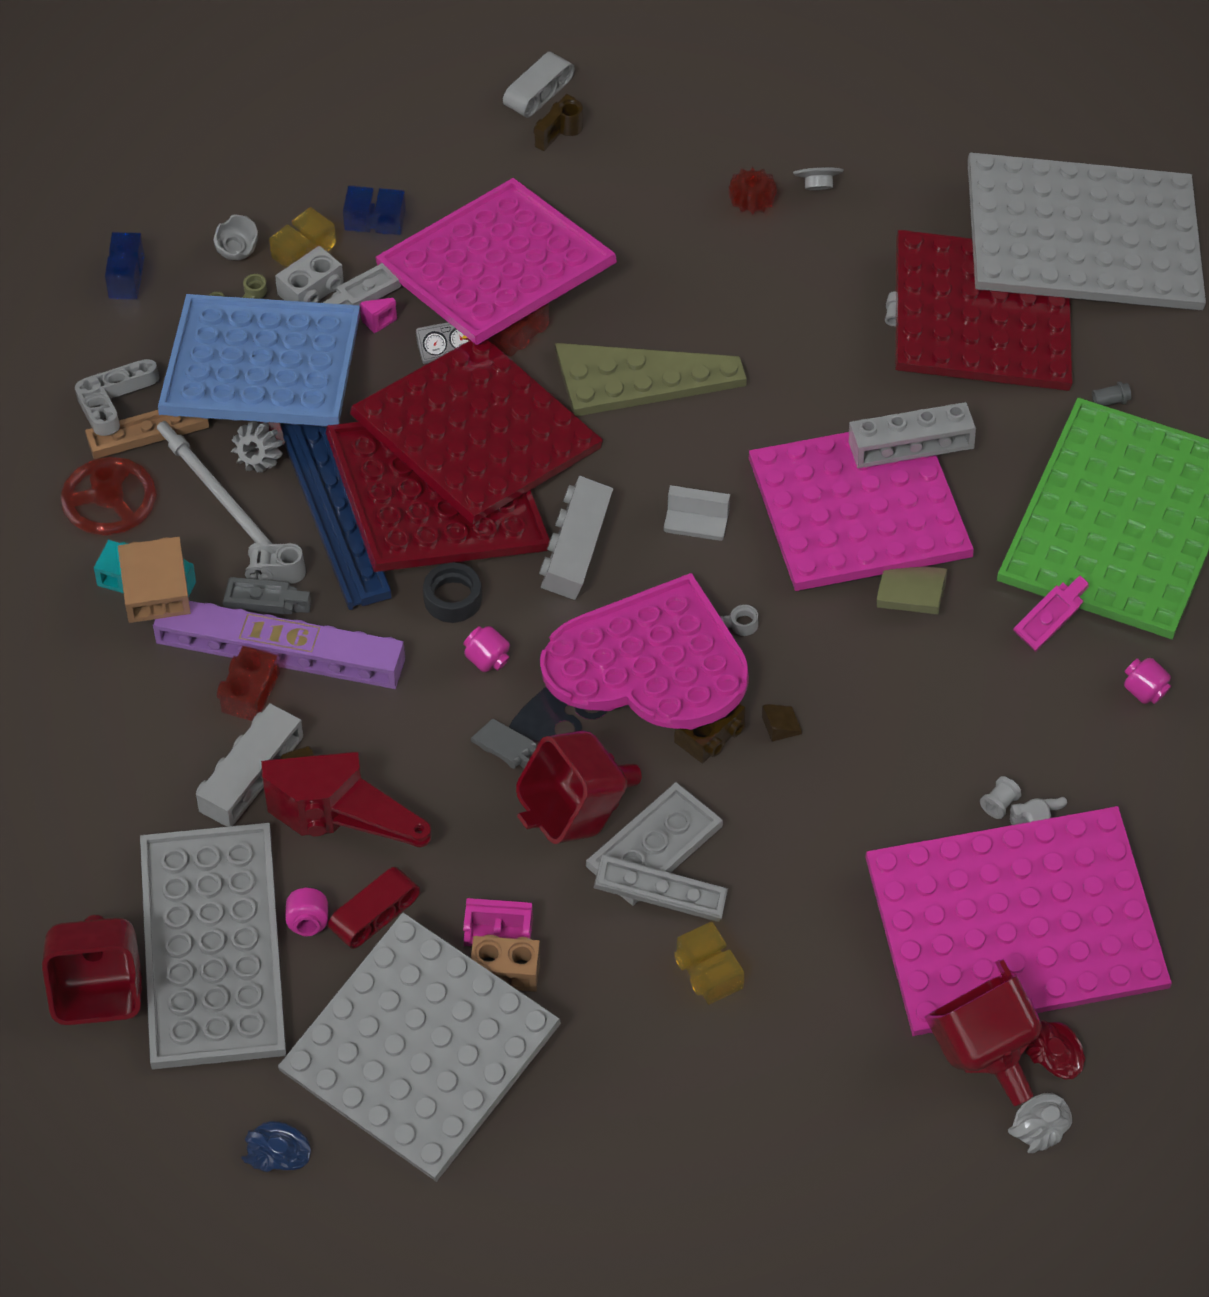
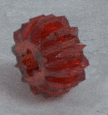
[728,166,777,215]

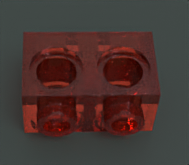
[217,646,280,721]

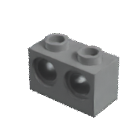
[275,246,344,303]

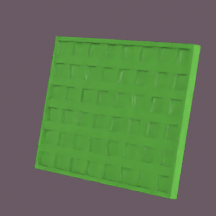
[997,398,1209,640]

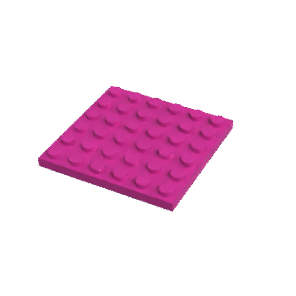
[376,178,617,345]
[749,432,974,591]

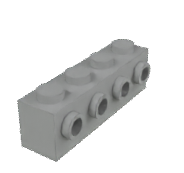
[849,402,976,468]
[539,476,613,600]
[196,703,303,827]

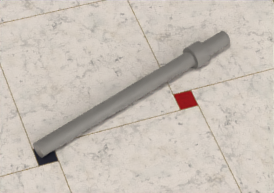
[157,421,272,544]

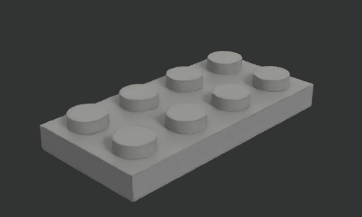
[586,782,723,906]

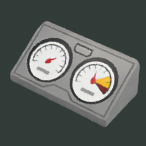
[416,322,470,364]

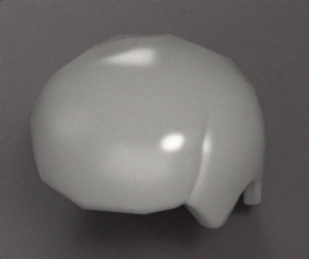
[213,214,258,260]

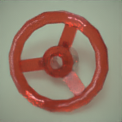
[60,457,157,535]

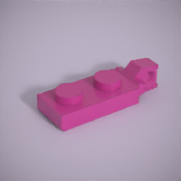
[1013,575,1089,652]

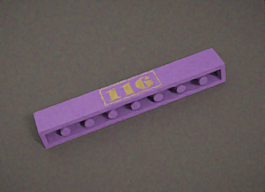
[153,601,405,689]

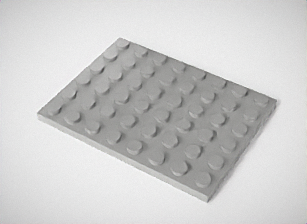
[967,152,1206,310]

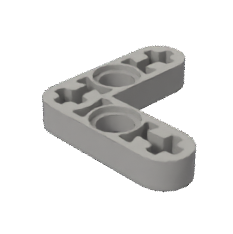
[75,359,160,436]

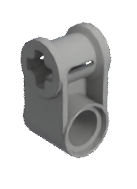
[245,543,306,584]

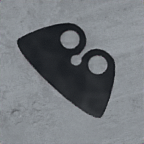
[509,687,608,742]

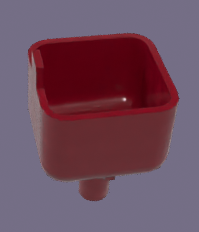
[516,731,642,844]
[42,915,142,1025]
[925,959,1042,1106]

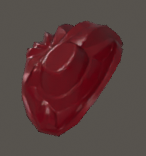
[1025,1020,1085,1080]

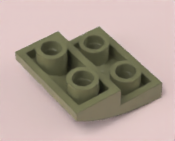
[877,566,947,614]

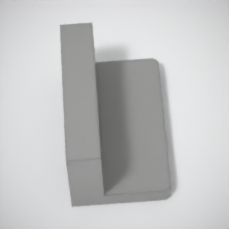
[664,485,730,541]

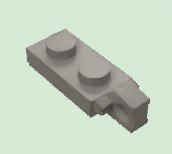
[323,263,401,305]

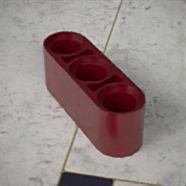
[328,867,420,949]

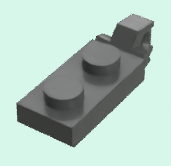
[223,577,312,614]

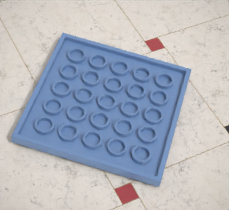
[158,294,360,427]

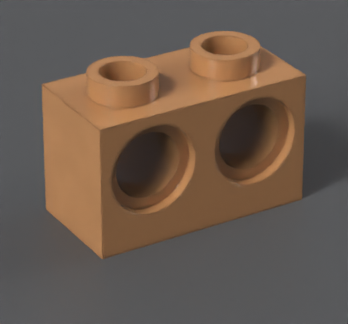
[471,935,540,992]

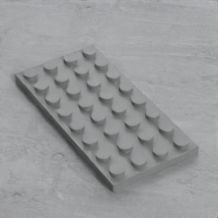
[140,823,286,1069]

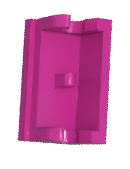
[463,898,533,946]

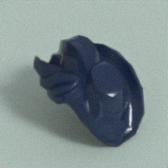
[241,1121,311,1172]

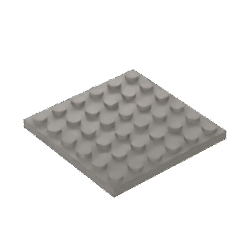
[278,913,561,1182]

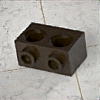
[674,703,746,764]

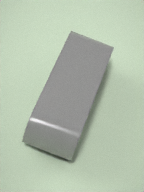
[503,51,575,118]

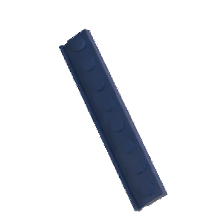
[280,423,391,610]

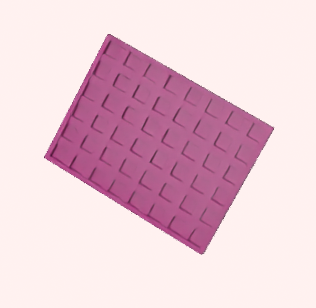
[865,806,1172,1036]

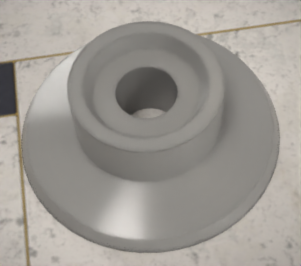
[793,167,844,190]

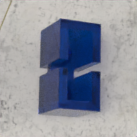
[343,186,406,235]
[105,232,145,300]

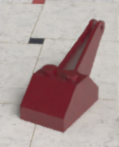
[261,752,431,847]

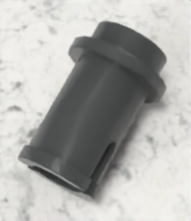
[1092,381,1131,406]

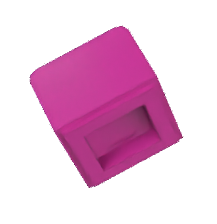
[360,298,397,333]

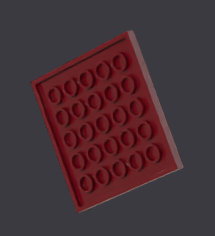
[895,230,1072,391]
[350,339,603,524]
[326,422,550,572]

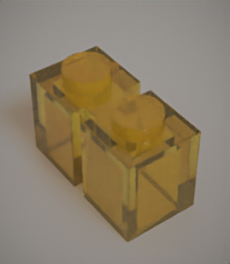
[269,207,336,268]
[674,921,744,1005]

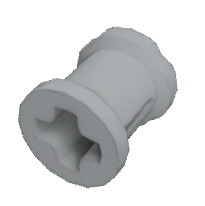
[980,776,1021,819]

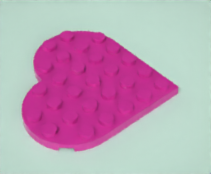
[540,573,749,730]

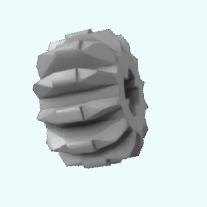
[231,421,283,473]

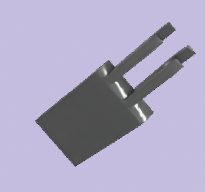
[471,719,537,769]

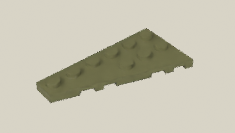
[555,343,747,417]

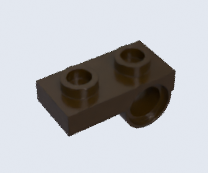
[533,94,583,151]

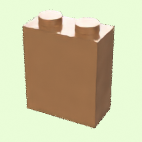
[118,537,191,623]

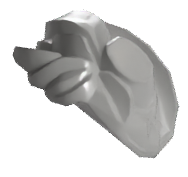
[1008,1093,1072,1153]

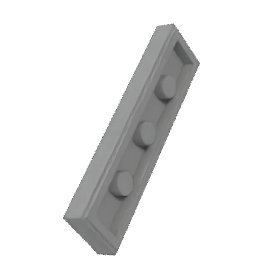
[593,855,728,922]

